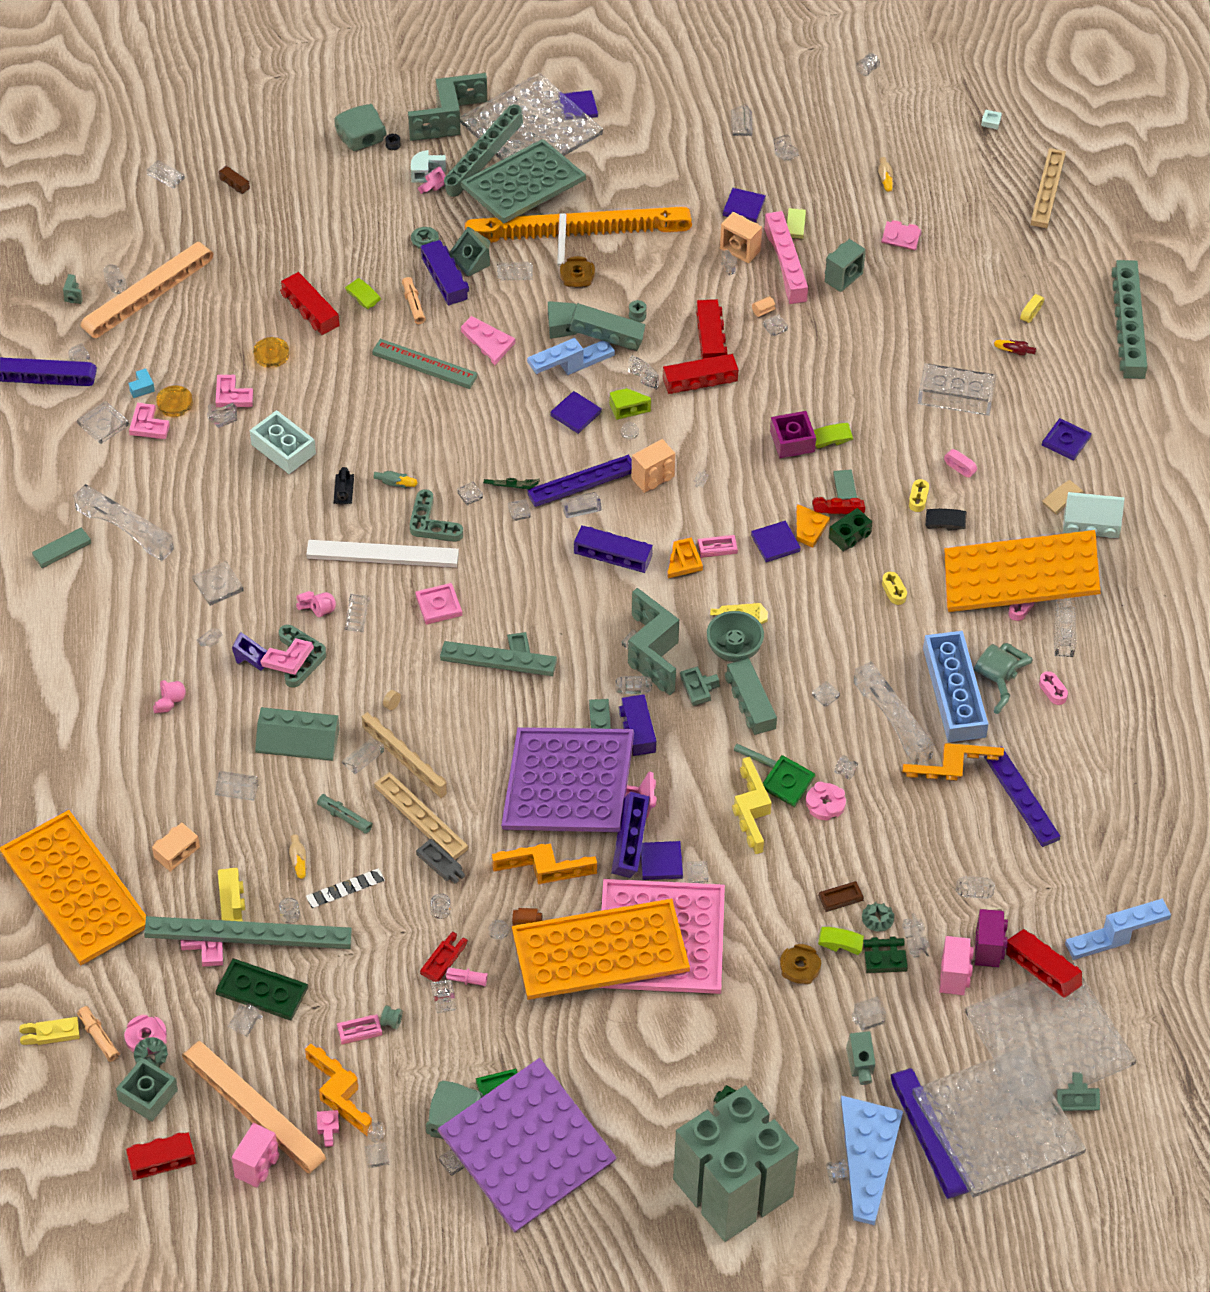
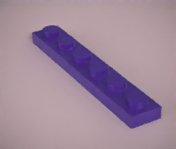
[527,454,632,507]
[984,746,1060,847]

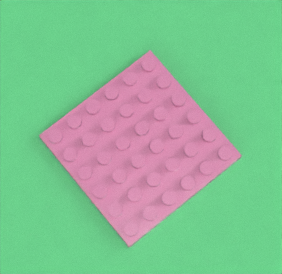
[599,879,725,994]

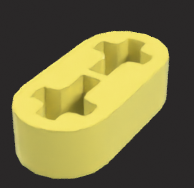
[1020,294,1044,323]
[909,479,929,512]
[882,572,907,605]

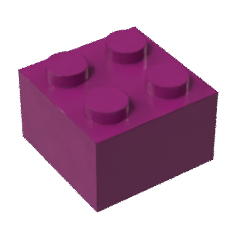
[770,411,816,459]
[974,909,1008,968]

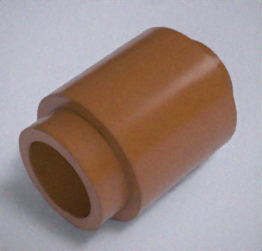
[512,908,543,926]

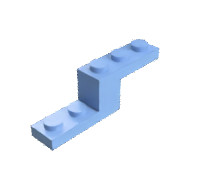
[527,338,615,375]
[1065,898,1171,960]

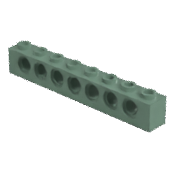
[1112,260,1147,379]

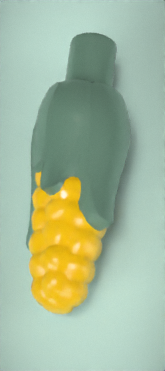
[373,471,417,489]

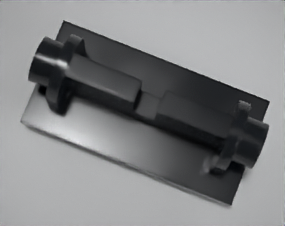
[333,467,354,504]

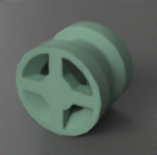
[629,300,647,323]
[380,1005,403,1030]

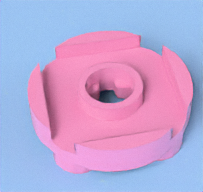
[806,782,846,820]
[124,1015,167,1055]

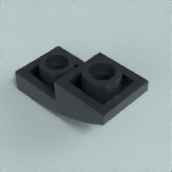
[925,508,967,531]

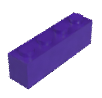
[421,240,469,306]
[574,525,653,573]
[611,792,650,878]

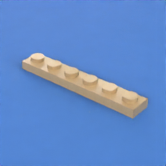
[1030,148,1066,228]
[361,712,447,798]
[374,772,468,860]

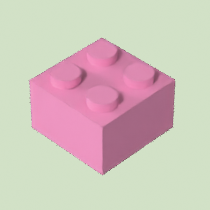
[939,936,974,995]
[232,1123,279,1187]

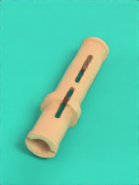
[402,277,426,324]
[77,1006,120,1062]

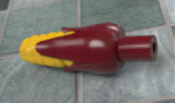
[994,339,1037,356]

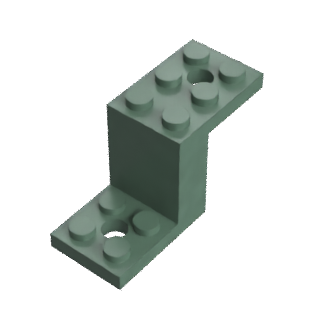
[408,73,488,141]
[628,588,680,695]

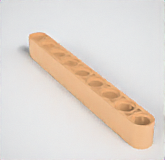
[81,242,213,338]
[182,1041,326,1174]

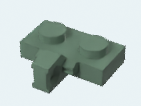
[680,666,720,706]
[1056,1072,1100,1111]

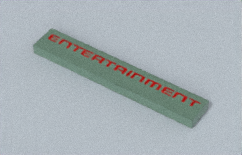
[372,338,478,389]

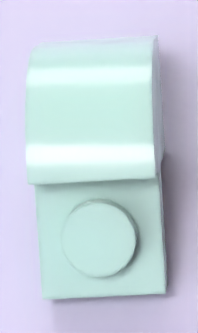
[411,150,446,182]

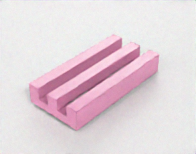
[697,535,738,558]
[337,1014,382,1044]

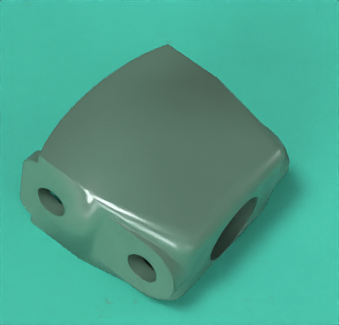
[334,104,387,151]
[426,1080,483,1139]

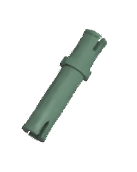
[317,794,373,834]

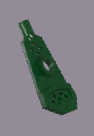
[483,478,540,489]

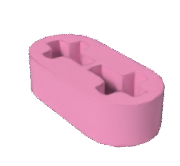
[944,449,977,477]
[1008,602,1035,621]
[1039,672,1068,705]

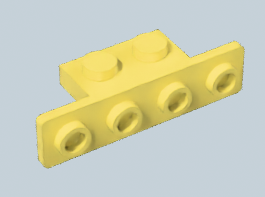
[218,868,246,921]

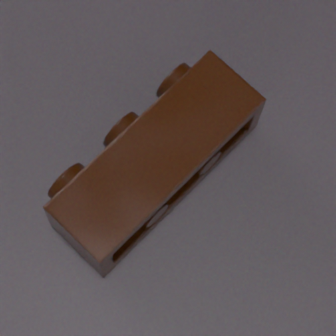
[219,165,250,194]

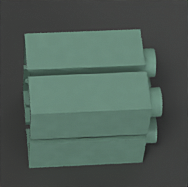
[673,1085,799,1242]

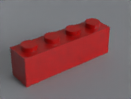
[280,272,340,335]
[696,299,727,359]
[663,354,739,394]
[1006,929,1082,998]

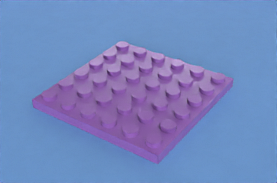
[501,727,634,832]
[437,1058,617,1233]

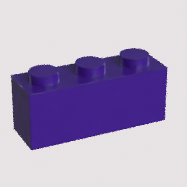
[618,694,657,756]

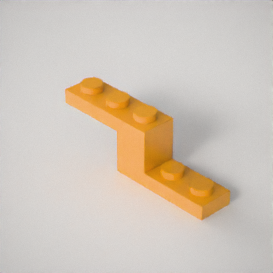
[902,743,1004,781]
[492,843,597,884]
[305,1043,373,1136]

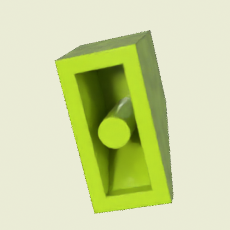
[609,388,651,420]

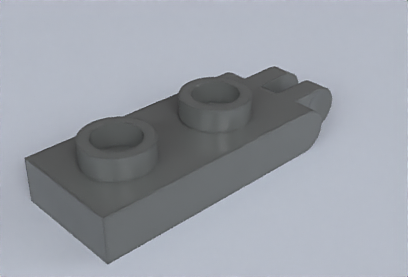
[416,839,465,884]

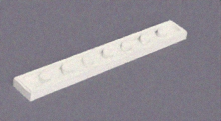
[306,540,459,568]

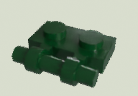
[863,936,908,973]

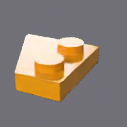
[796,504,830,548]
[667,537,703,578]

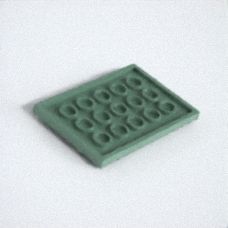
[461,139,586,224]

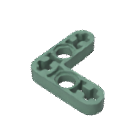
[410,489,463,542]
[279,625,326,688]

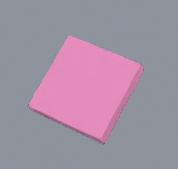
[415,583,462,625]

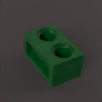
[829,508,873,552]

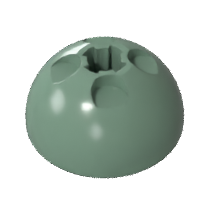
[707,611,764,662]

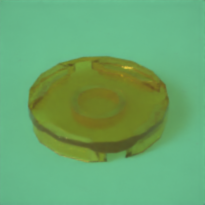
[253,337,289,368]
[156,385,193,417]

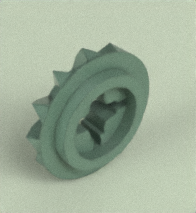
[411,227,439,249]
[862,902,894,932]
[134,1037,168,1068]

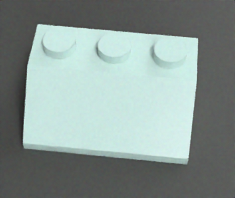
[1063,492,1124,538]

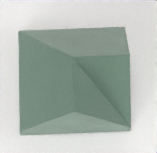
[449,227,490,276]

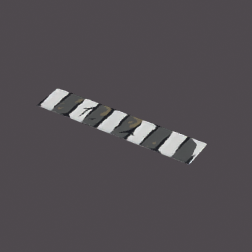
[306,868,385,908]

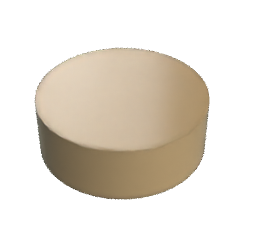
[383,690,401,710]

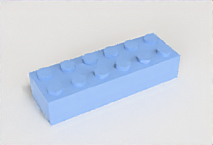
[923,631,988,742]

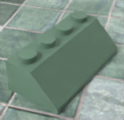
[255,707,340,761]

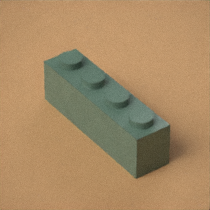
[569,303,645,351]
[725,658,777,735]

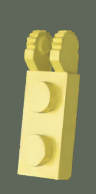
[19,1017,80,1045]

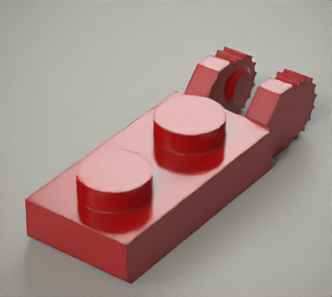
[812,497,865,514]
[420,931,468,984]

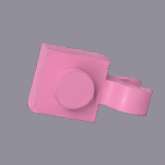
[417,166,446,194]
[317,1110,339,1147]

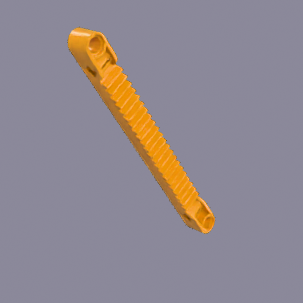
[464,207,692,243]

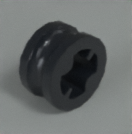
[385,133,401,151]

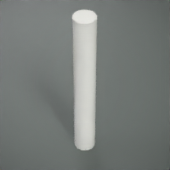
[557,213,566,266]

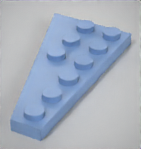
[841,1096,903,1225]

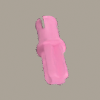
[446,968,488,986]

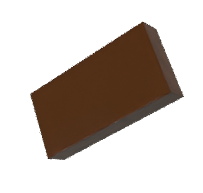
[818,881,864,912]

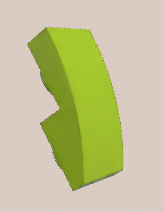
[345,278,381,310]
[814,423,854,449]
[818,927,864,955]

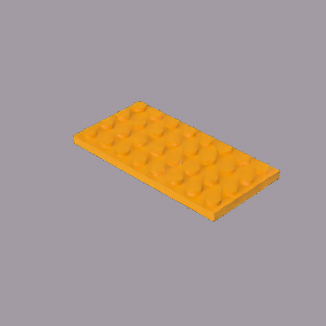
[944,530,1101,612]
[0,810,146,966]
[512,898,690,1000]

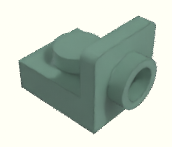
[63,274,83,304]

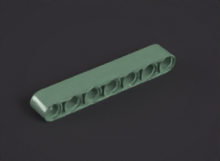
[444,104,524,197]

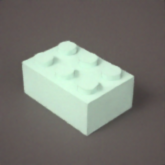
[250,410,316,474]

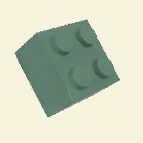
[825,239,866,292]
[116,1058,178,1122]

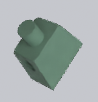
[548,301,577,339]
[846,1031,875,1085]

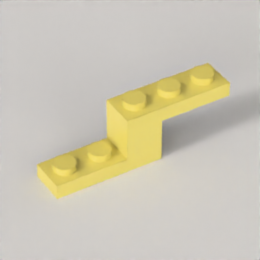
[732,757,772,854]

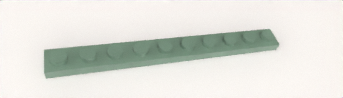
[144,916,352,949]

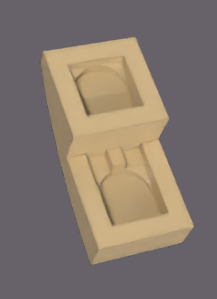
[1042,480,1083,515]

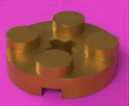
[560,256,595,287]
[780,944,821,984]

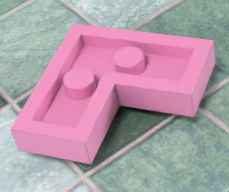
[215,375,253,407]
[129,403,170,439]
[260,638,314,675]
[181,940,223,967]

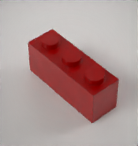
[126,1132,196,1181]

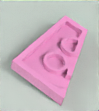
[461,316,515,365]

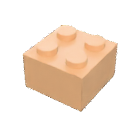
[720,212,762,263]
[631,439,675,493]

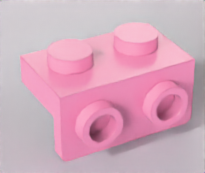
[882,220,922,251]

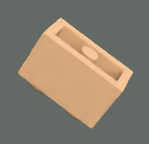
[152,823,200,872]

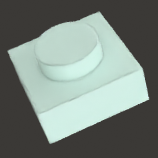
[981,110,1002,129]

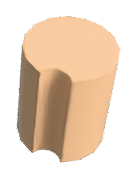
[752,296,776,317]

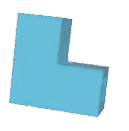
[128,368,155,398]

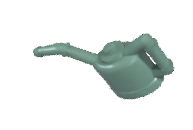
[974,643,1033,714]

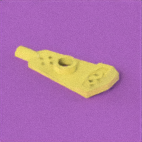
[710,603,768,624]

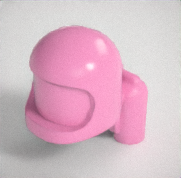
[296,591,336,617]
[153,680,186,713]

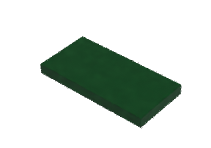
[215,958,308,1021]

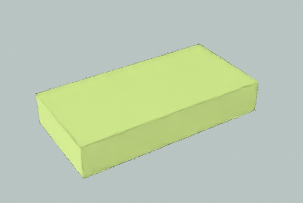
[787,208,806,239]

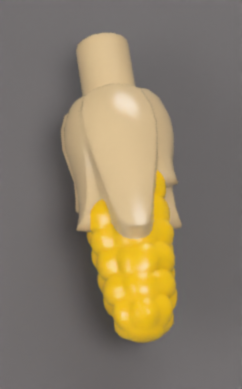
[878,157,894,192]
[289,834,307,879]

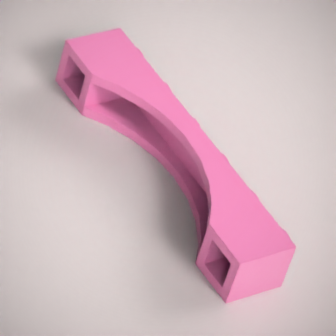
[764,211,808,304]

